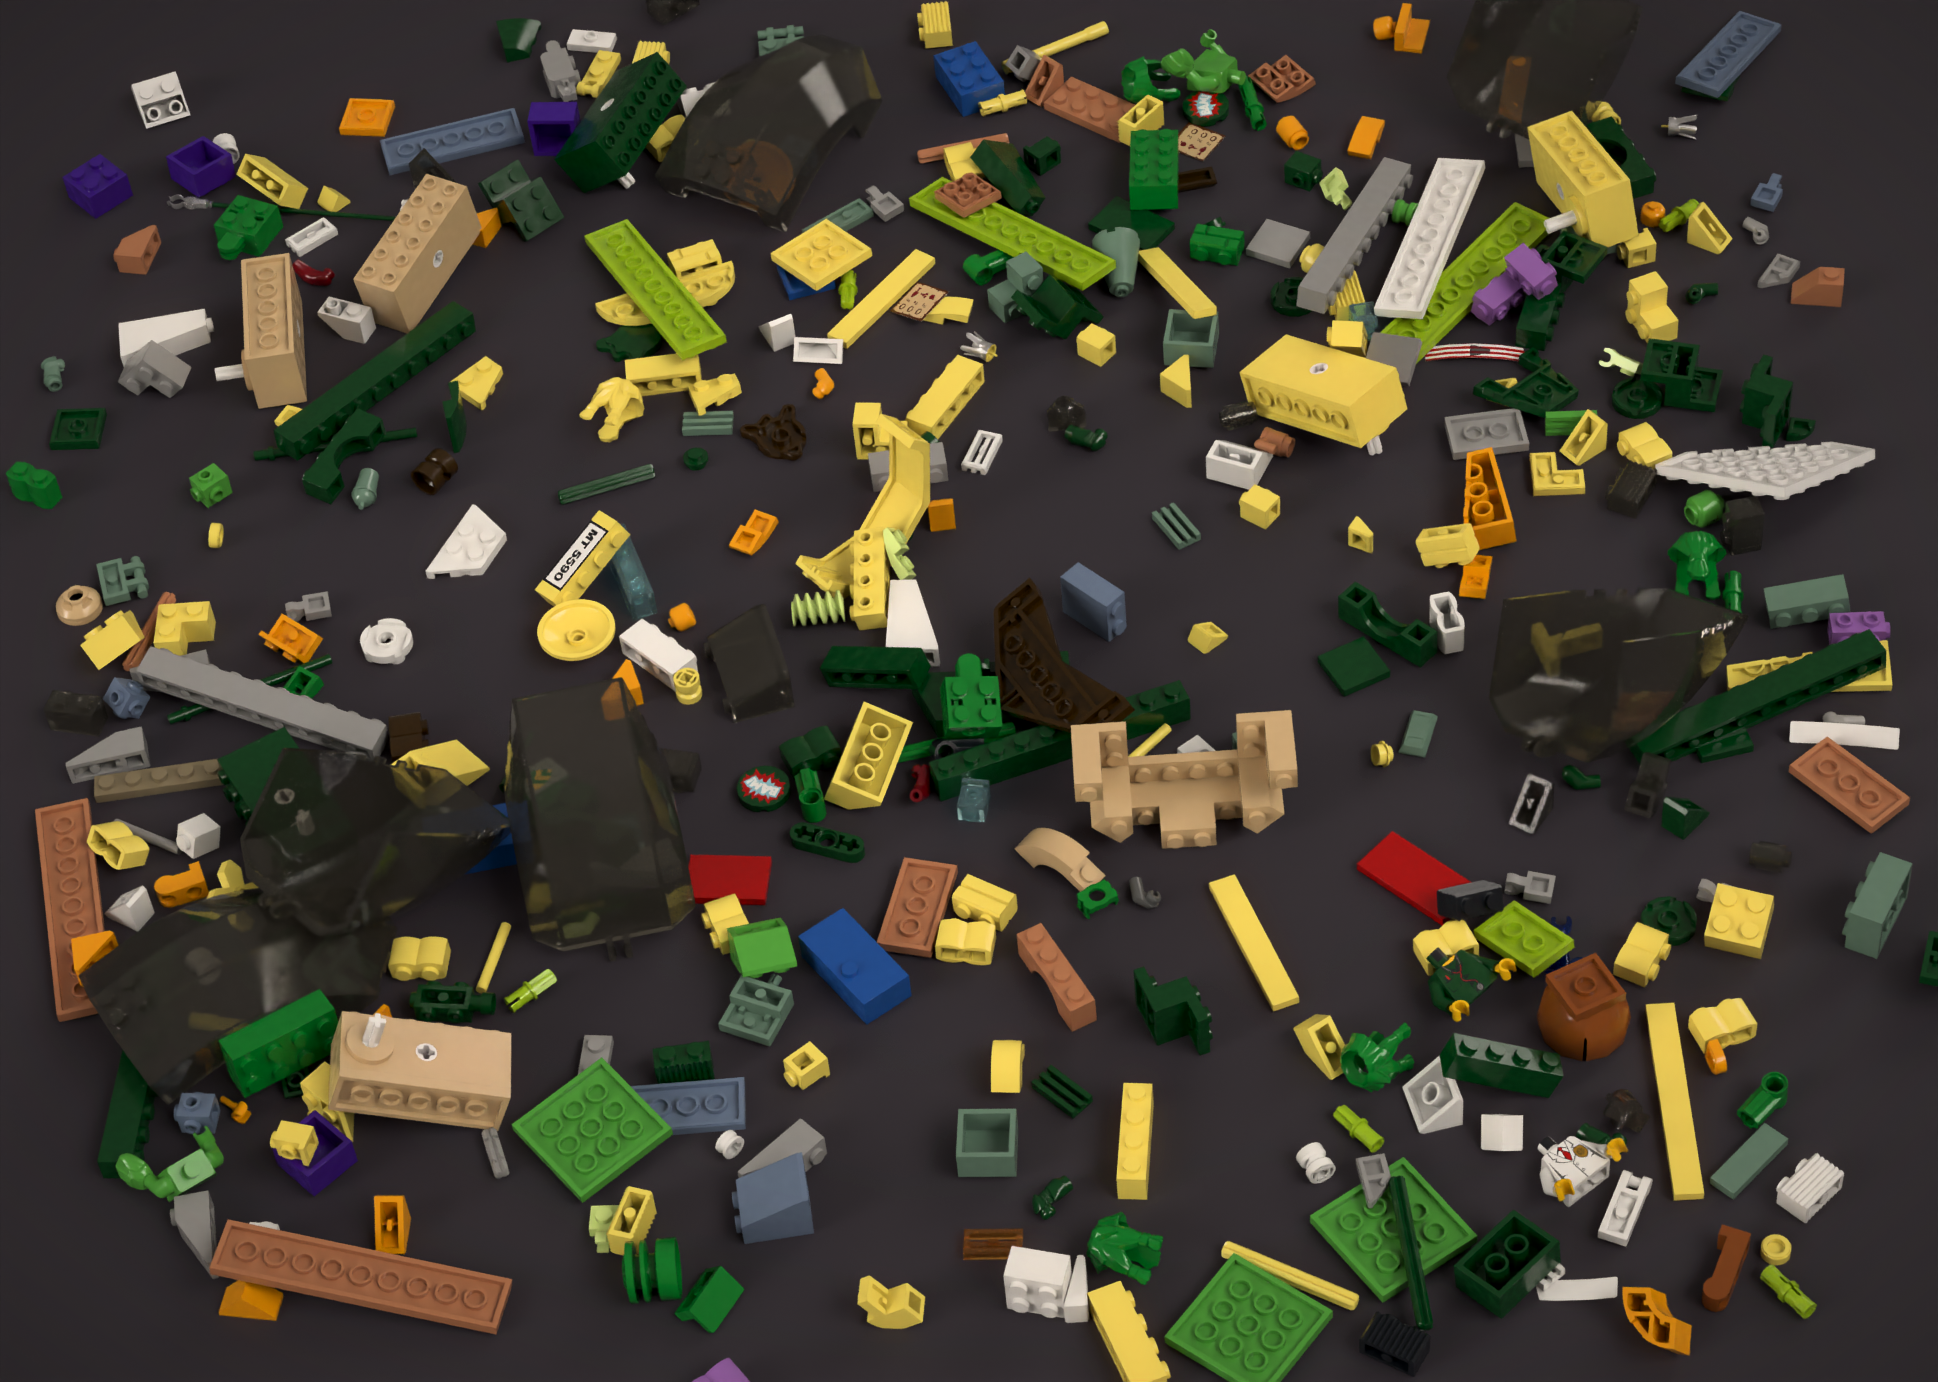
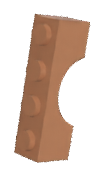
[1017,923,1097,1032]

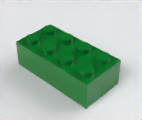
[1129,129,1179,210]
[218,989,338,1098]

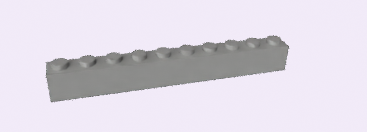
[1296,157,1413,314]
[136,646,390,764]

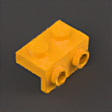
[259,614,323,663]

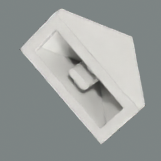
[758,314,795,352]
[105,885,155,932]

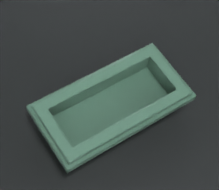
[1399,710,1438,758]

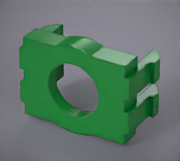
[1077,879,1119,919]

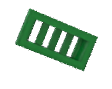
[283,666,324,698]

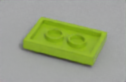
[1474,900,1575,978]

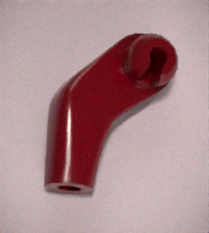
[292,259,335,286]
[910,764,932,802]

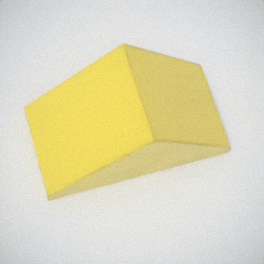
[1687,201,1733,254]
[1160,355,1192,408]
[1560,409,1608,466]

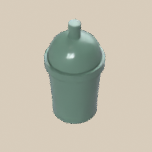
[351,468,379,510]

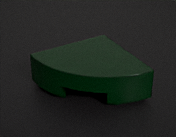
[1786,417,1816,441]

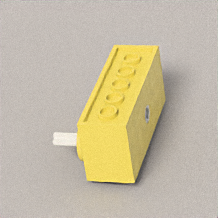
[1527,111,1639,247]
[1239,334,1407,455]

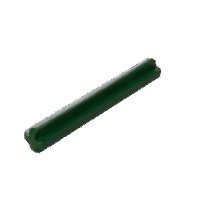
[558,464,655,505]

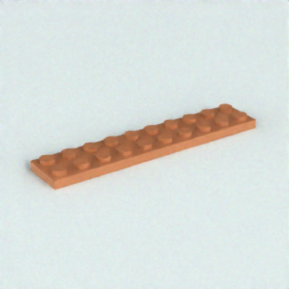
[35,798,114,1022]
[209,1219,512,1335]

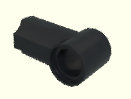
[929,737,984,760]

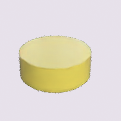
[208,523,224,548]
[1760,1234,1791,1265]

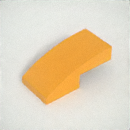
[1347,116,1385,159]
[729,510,779,556]
[1459,555,1492,599]

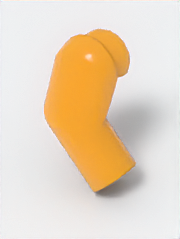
[812,368,834,399]

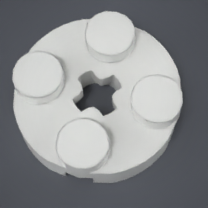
[360,618,413,664]

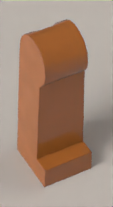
[1702,1224,1751,1312]

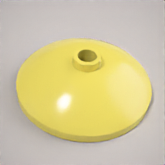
[537,599,616,661]

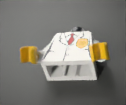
[1538,1136,1628,1208]

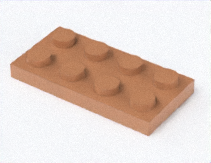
[1044,77,1135,143]
[1789,737,1910,834]
[877,857,958,958]

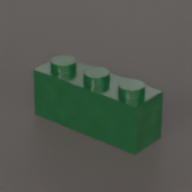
[1515,282,1565,351]

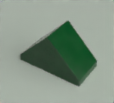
[1661,797,1710,840]

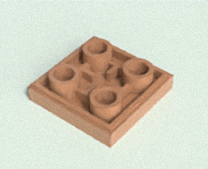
[934,172,1002,218]

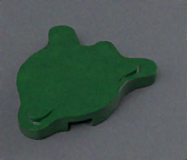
[596,323,662,362]

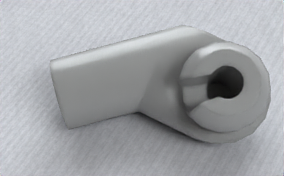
[1743,217,1769,245]
[1822,711,1865,725]

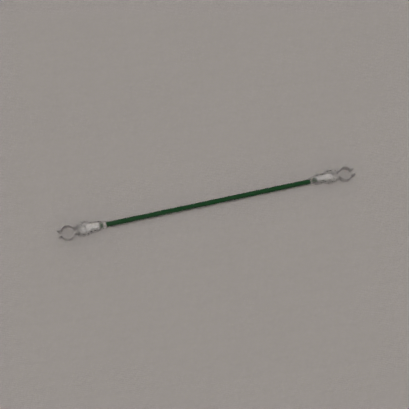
[167,194,396,221]

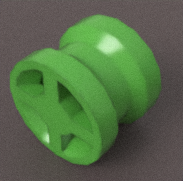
[1392,199,1418,226]

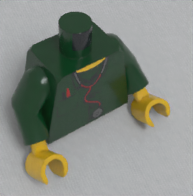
[1426,947,1517,1022]

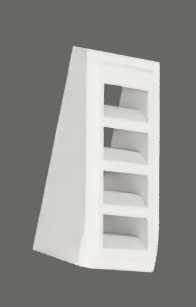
[1063,1255,1089,1323]

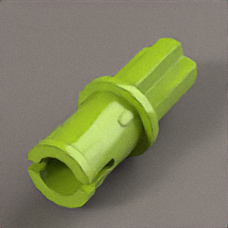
[1658,199,1699,232]
[838,270,858,310]
[503,969,557,1013]
[1333,1105,1384,1153]

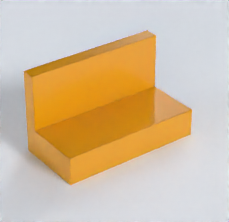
[1394,3,1430,53]

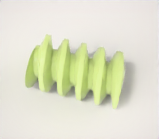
[791,590,846,627]

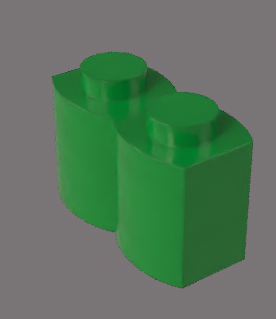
[6,462,63,509]

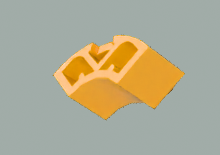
[1622,1287,1692,1356]

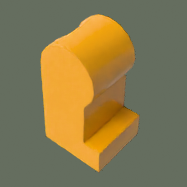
[154,861,209,908]

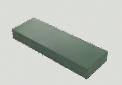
[802,198,874,233]
[1710,1123,1788,1200]

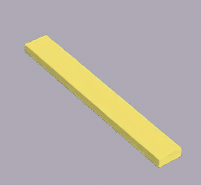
[1645,1003,1704,1201]

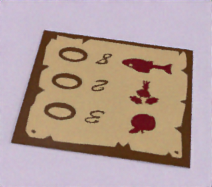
[1178,122,1226,161]
[890,282,949,321]

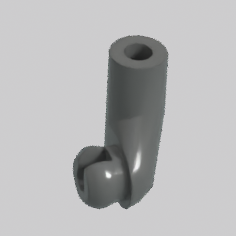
[1129,877,1161,909]

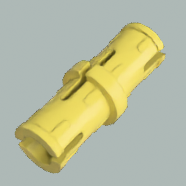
[978,89,1027,117]

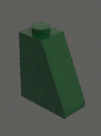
[912,671,956,738]

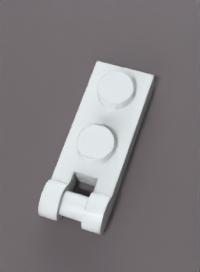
[1598,1170,1653,1247]

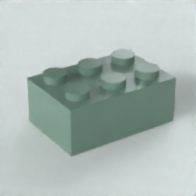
[1842,852,1913,959]

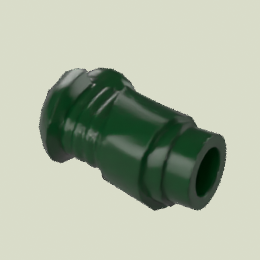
[1064,425,1108,451]
[1576,1123,1627,1155]
[1032,1175,1073,1220]

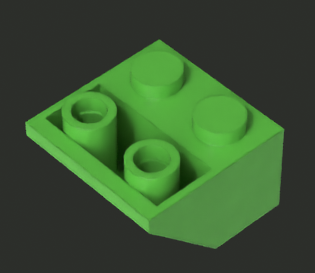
[727,917,797,978]

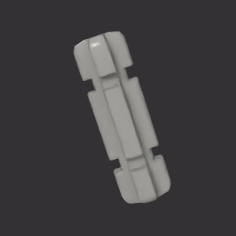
[482,1127,510,1179]

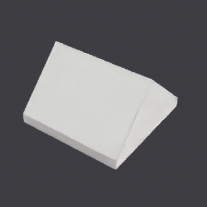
[1402,1056,1463,1134]

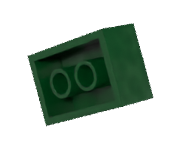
[1454,1209,1561,1319]

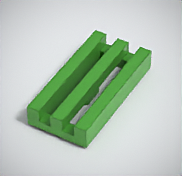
[1545,410,1597,436]

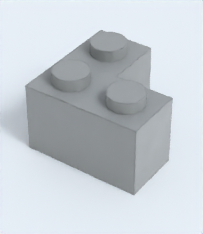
[118,340,191,398]

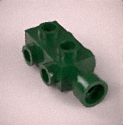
[410,980,496,1023]

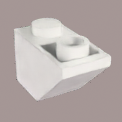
[317,297,376,344]

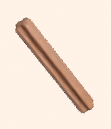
[917,133,1009,164]
[122,591,176,671]

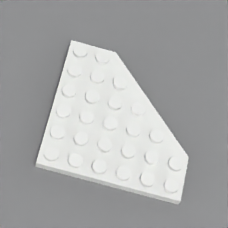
[1655,442,1875,500]

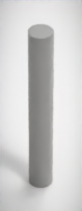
[113,819,183,855]

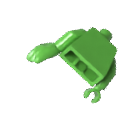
[1160,29,1246,93]
[116,1126,224,1203]

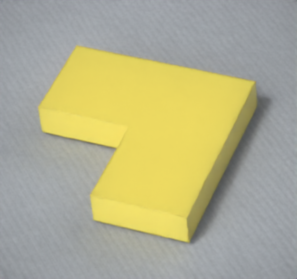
[1529,452,1585,496]

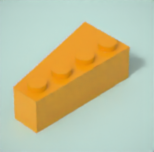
[1463,447,1517,550]

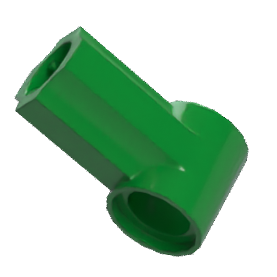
[963,250,1014,286]
[794,768,827,823]
[1737,1072,1788,1129]

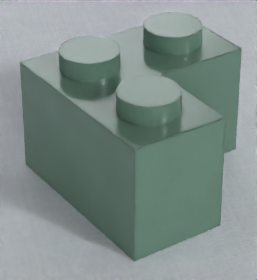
[987,252,1044,323]

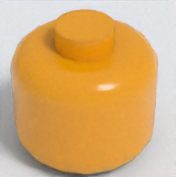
[1373,16,1397,40]
[1640,201,1665,227]
[668,603,696,632]

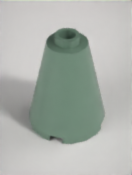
[1092,227,1140,297]

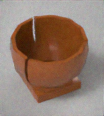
[1537,953,1631,1061]

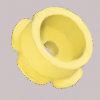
[1371,741,1394,768]

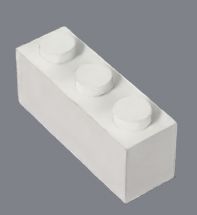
[619,619,698,692]

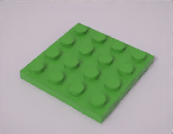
[512,1057,673,1203]
[1310,1157,1478,1303]
[1164,1253,1333,1382]

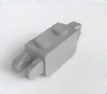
[540,40,581,102]

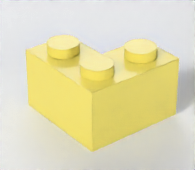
[1625,271,1679,343]
[853,403,908,459]
[153,601,216,656]

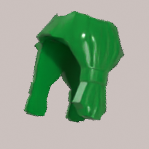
[1121,56,1180,104]
[1667,531,1727,601]
[1340,1023,1415,1092]
[1086,1212,1163,1285]

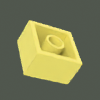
[1704,883,1774,959]

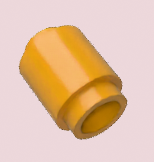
[1276,116,1309,150]

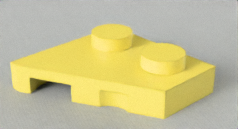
[450,356,503,411]
[688,373,742,416]

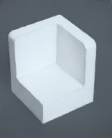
[1481,1114,1523,1151]

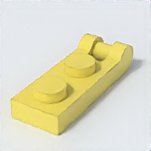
[576,50,621,98]

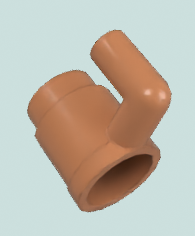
[1254,427,1295,457]

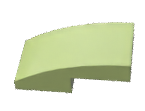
[883,527,917,580]

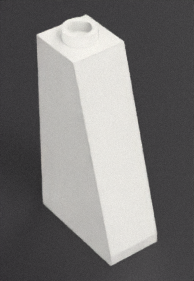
[119,309,214,366]
[886,579,940,667]

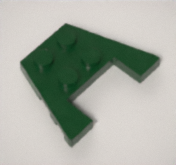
[1473,347,1579,418]

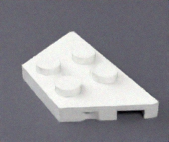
[426,504,507,579]

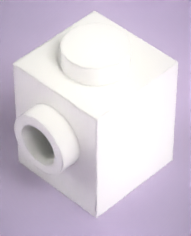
[176,813,221,859]

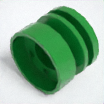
[622,1237,682,1304]

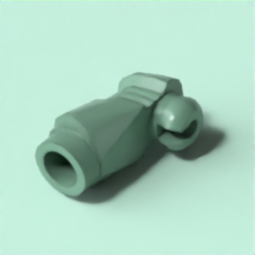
[41,356,65,392]

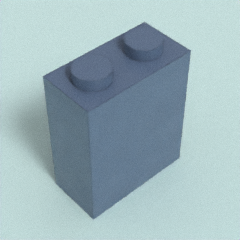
[1060,562,1127,642]

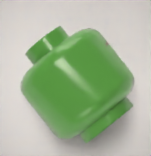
[1684,490,1725,528]

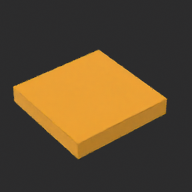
[339,98,395,137]

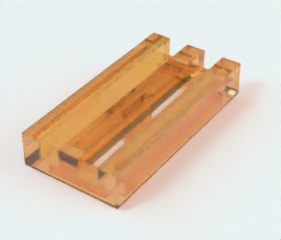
[963,1229,1024,1260]

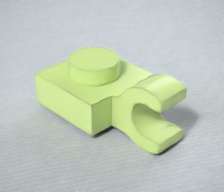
[1319,167,1352,210]
[1599,348,1643,377]
[589,1205,619,1253]

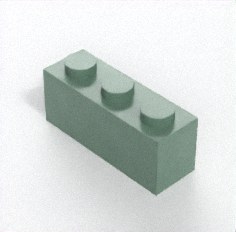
[1764,574,1850,629]

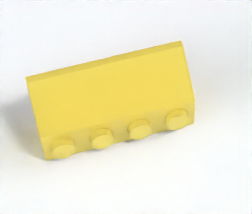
[824,702,913,810]

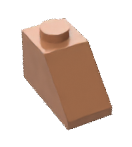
[114,225,161,275]
[1791,267,1845,307]

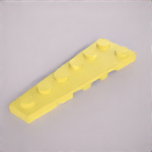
[1726,640,1893,692]

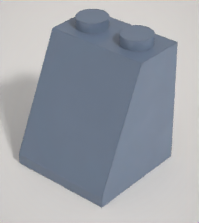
[732,1152,814,1244]

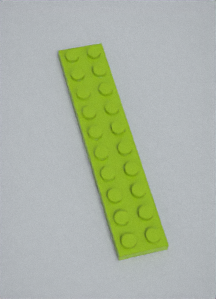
[909,177,1116,291]
[1380,202,1549,364]
[584,219,727,360]

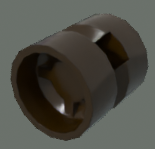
[411,448,458,495]

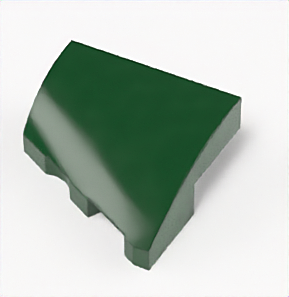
[496,18,542,63]

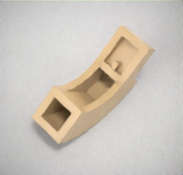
[1015,828,1105,892]

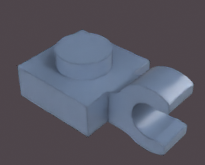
[1750,173,1783,212]

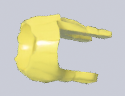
[579,377,645,443]

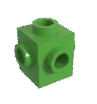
[189,463,233,508]

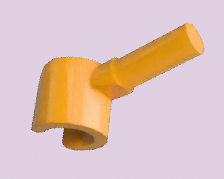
[220,1096,251,1124]

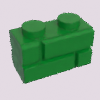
[1190,224,1245,266]

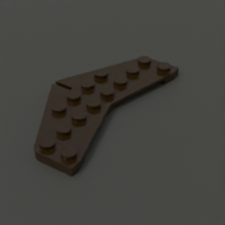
[994,578,1135,733]

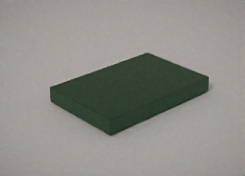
[1088,196,1175,251]

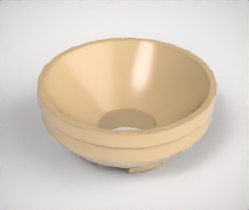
[56,585,103,626]

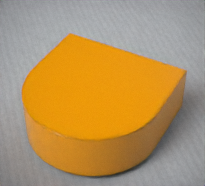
[1705,1039,1727,1075]

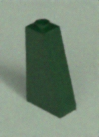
[970,139,1046,216]

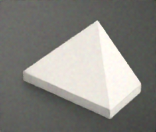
[793,337,843,364]

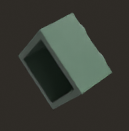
[1163,309,1219,368]
[956,1109,1018,1177]

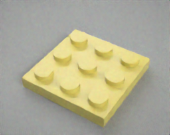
[771,219,872,291]

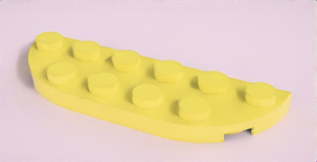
[595,261,735,326]

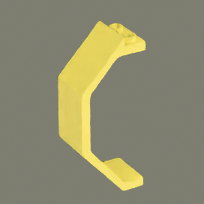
[795,414,930,599]

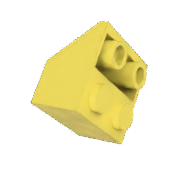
[80,610,145,670]
[300,1062,354,1142]

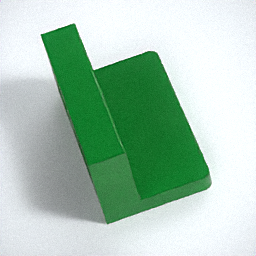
[674,1266,744,1333]

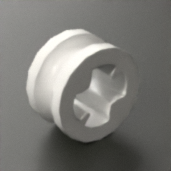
[715,1130,744,1159]

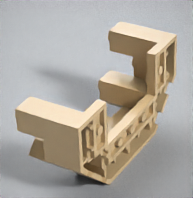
[1071,710,1298,849]

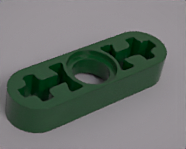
[790,822,865,863]

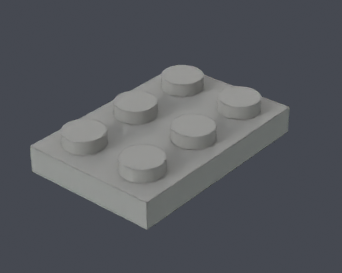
[1444,408,1529,460]

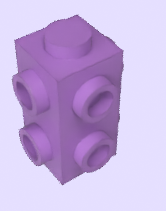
[1504,243,1558,300]
[1471,272,1524,326]
[1827,611,1890,645]

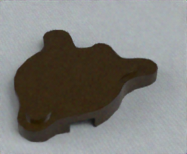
[740,404,807,460]

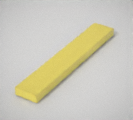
[1138,247,1217,319]
[827,249,936,349]
[1209,874,1299,1012]

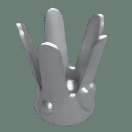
[1661,115,1697,140]
[960,331,998,362]

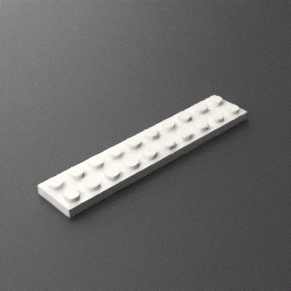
[1374,158,1485,319]

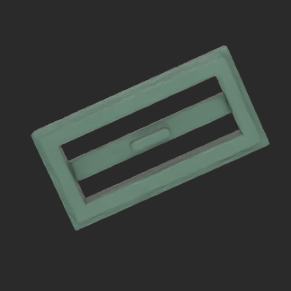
[682,411,734,436]
[1152,502,1201,550]

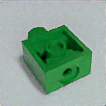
[214,195,283,260]
[940,653,1002,739]

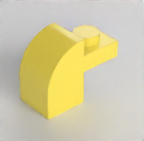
[991,1040,1025,1093]
[857,1275,925,1329]

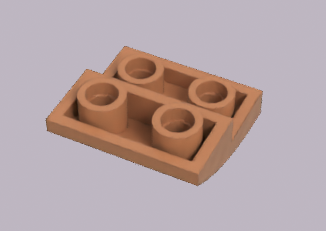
[1248,55,1316,103]

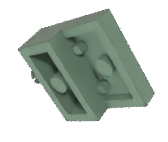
[718,973,794,1047]

